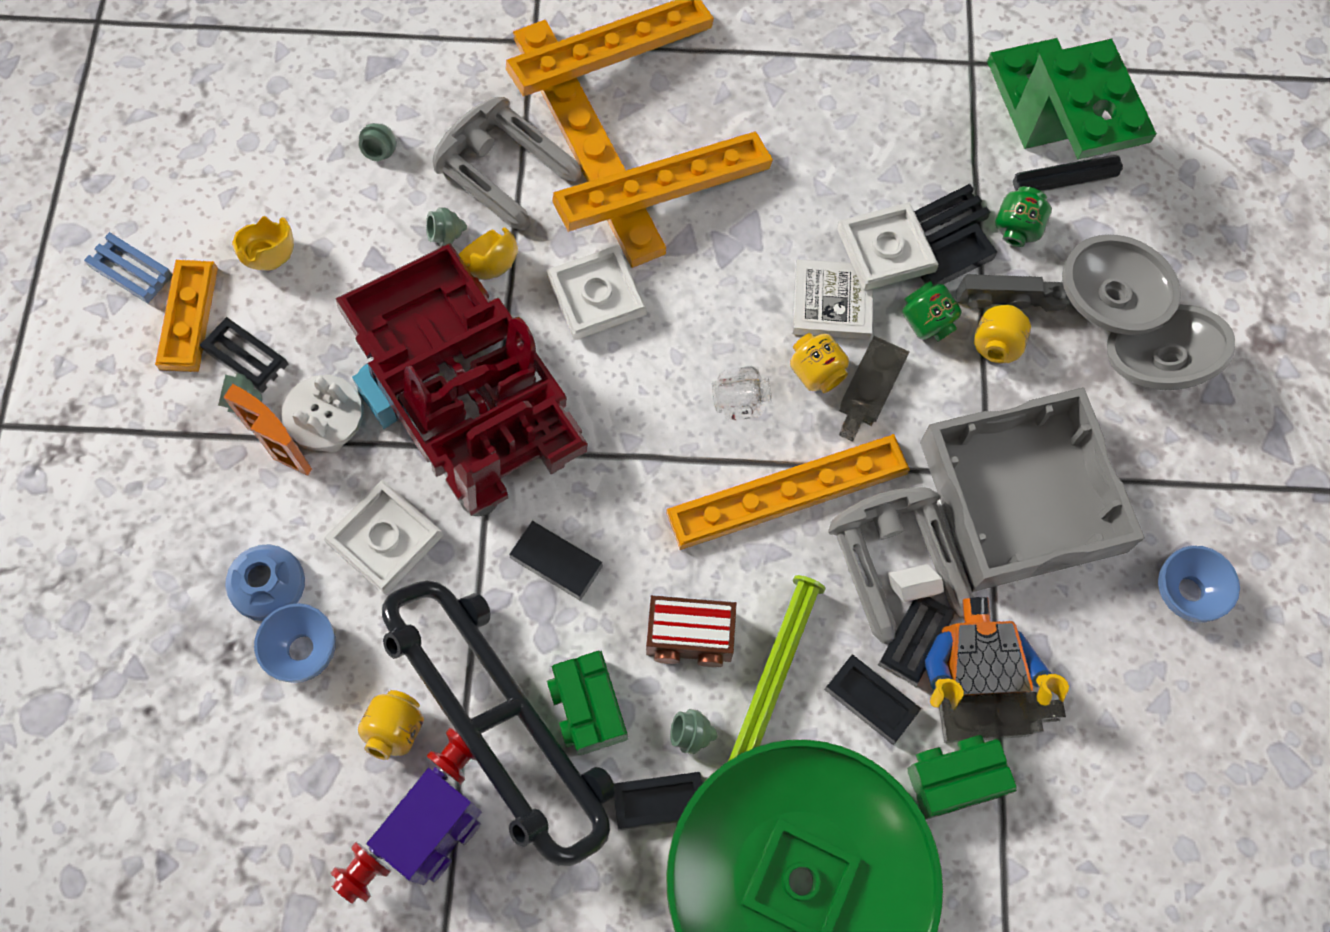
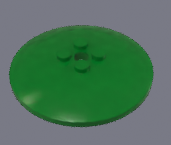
[666,740,943,932]

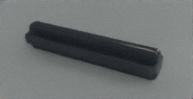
[1013,155,1123,191]

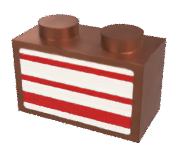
[646,595,737,667]

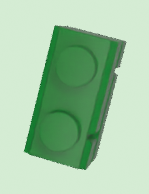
[546,650,628,756]
[907,735,1017,820]

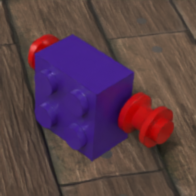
[330,728,482,904]

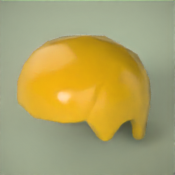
[232,216,294,271]
[458,227,518,280]

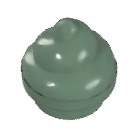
[358,123,397,161]
[426,207,467,246]
[218,373,263,414]
[670,709,717,754]

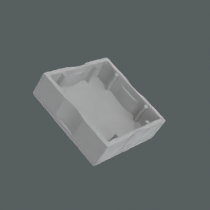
[920,387,1145,592]

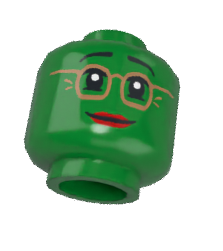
[995,186,1052,247]
[902,281,962,342]

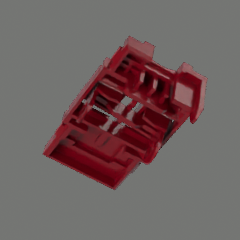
[335,243,588,516]

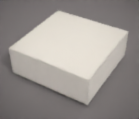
[888,564,944,602]

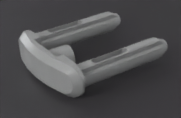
[433,97,582,230]
[828,487,974,644]

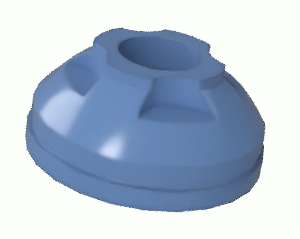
[225,544,305,621]
[1158,546,1240,623]
[254,603,336,683]

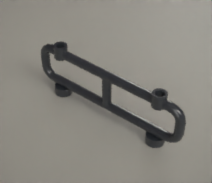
[382,580,615,867]

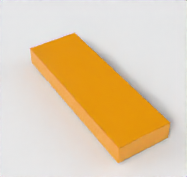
[155,260,218,372]

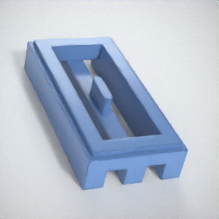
[84,232,173,304]

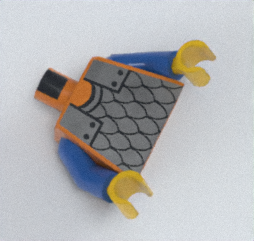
[925,597,1069,710]

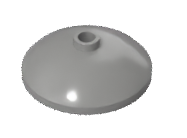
[1062,234,1181,335]
[1107,304,1235,390]

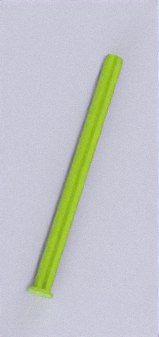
[729,575,826,761]

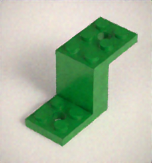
[987,38,1157,160]

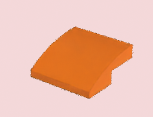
[223,383,312,476]

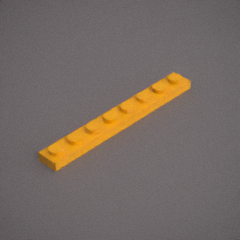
[513,19,666,268]

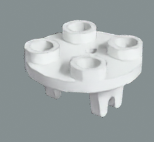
[282,374,365,453]

